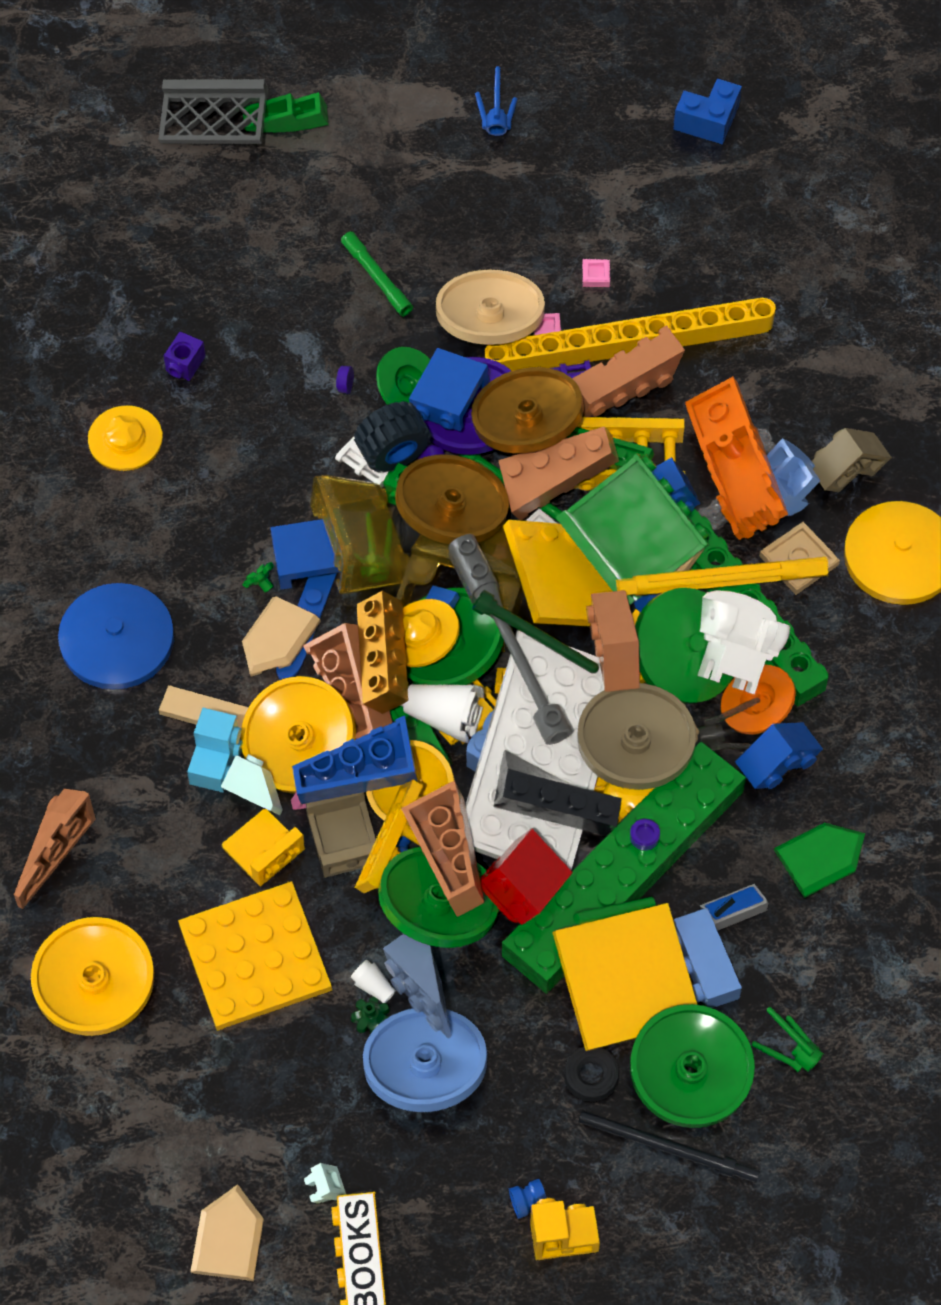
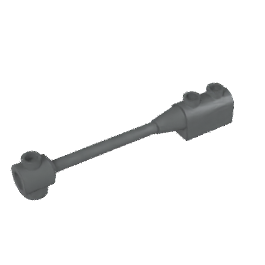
[448,534,572,745]

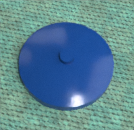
[58,583,174,689]

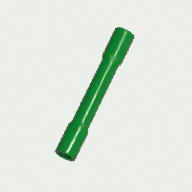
[341,231,413,316]

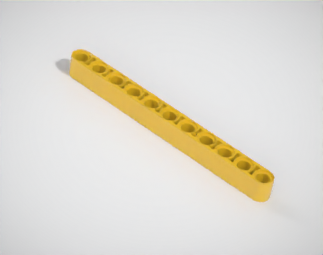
[485,298,776,371]

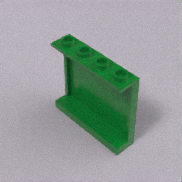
[556,453,710,606]

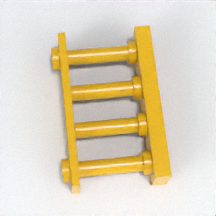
[574,417,685,491]
[354,780,423,893]

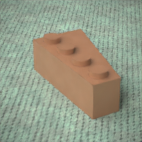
[303,623,393,739]

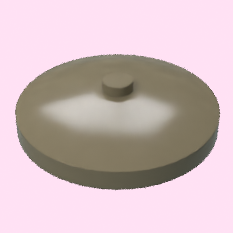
[577,683,696,790]

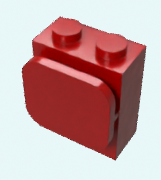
[480,828,573,925]

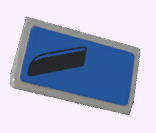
[700,884,768,931]

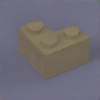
[812,428,892,492]

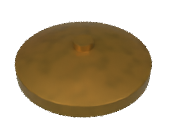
[471,367,584,453]
[395,454,509,544]

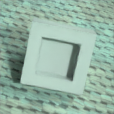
[304,1163,346,1203]

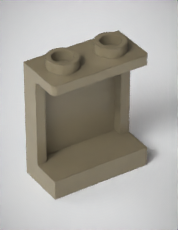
[306,792,376,878]

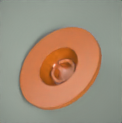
[721,665,796,734]

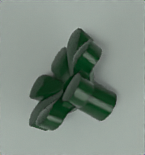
[351,997,390,1033]

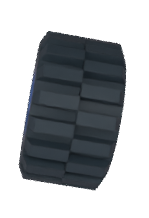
[354,401,431,472]

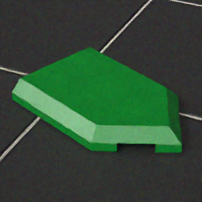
[774,822,865,898]

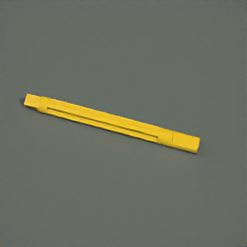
[616,556,829,596]

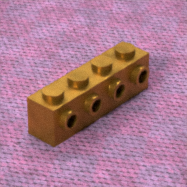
[357,591,409,714]

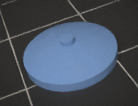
[363,1008,487,1112]

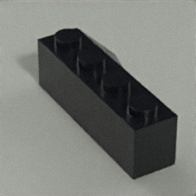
[493,750,621,836]

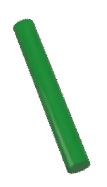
[573,897,656,925]

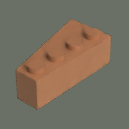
[572,325,685,417]
[498,426,619,520]
[401,780,484,917]

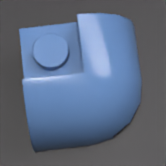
[767,438,820,517]

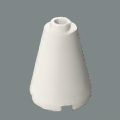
[400,684,484,743]

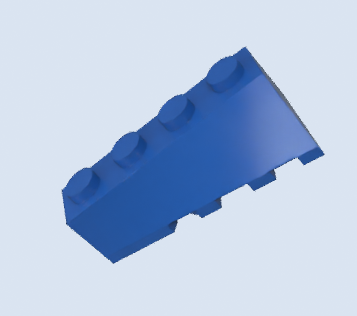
[292,715,418,804]

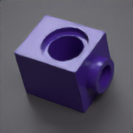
[164,332,206,381]

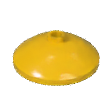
[366,740,454,826]

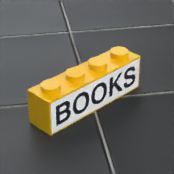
[331,1192,386,1305]

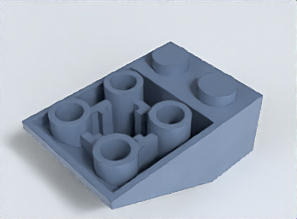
[383,934,452,1038]

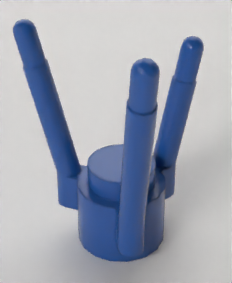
[475,66,517,136]

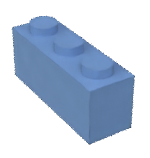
[673,908,742,1008]

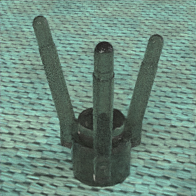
[698,697,760,751]

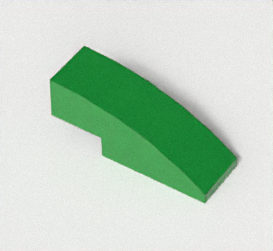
[243,92,328,132]

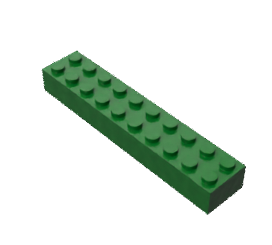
[502,742,746,994]

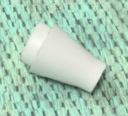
[351,960,396,1003]

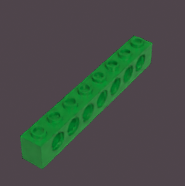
[689,509,829,707]

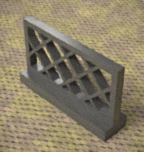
[158,79,270,144]

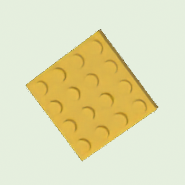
[178,881,332,1031]

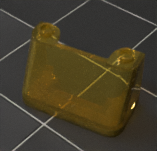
[310,475,411,594]

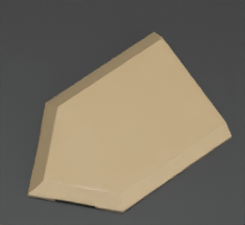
[242,597,321,677]
[191,1184,264,1281]

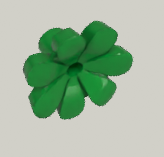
[242,562,274,593]

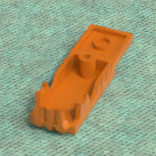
[685,377,788,540]

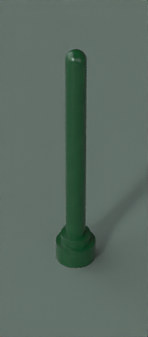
[472,589,599,674]

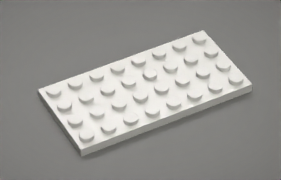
[465,630,604,870]

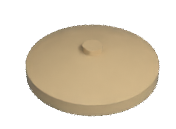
[436,270,545,345]

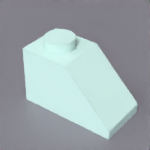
[221,754,283,815]

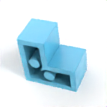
[187,708,243,792]

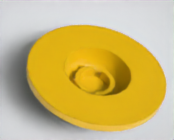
[88,406,163,471]
[403,599,460,667]

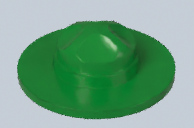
[376,347,431,405]

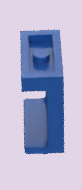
[409,348,489,431]
[270,517,352,590]

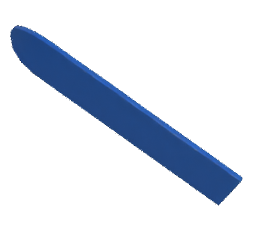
[276,543,348,680]

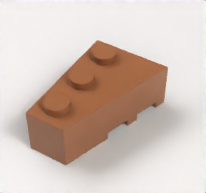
[586,590,640,692]

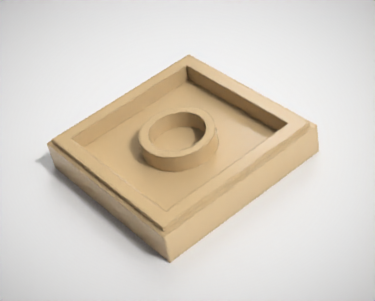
[759,522,840,595]

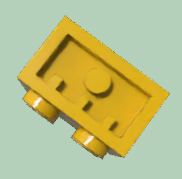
[222,809,305,887]

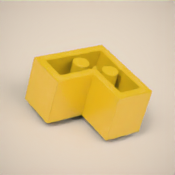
[530,1198,600,1260]

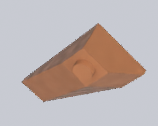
[14,789,96,909]

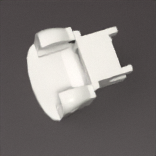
[697,590,790,694]

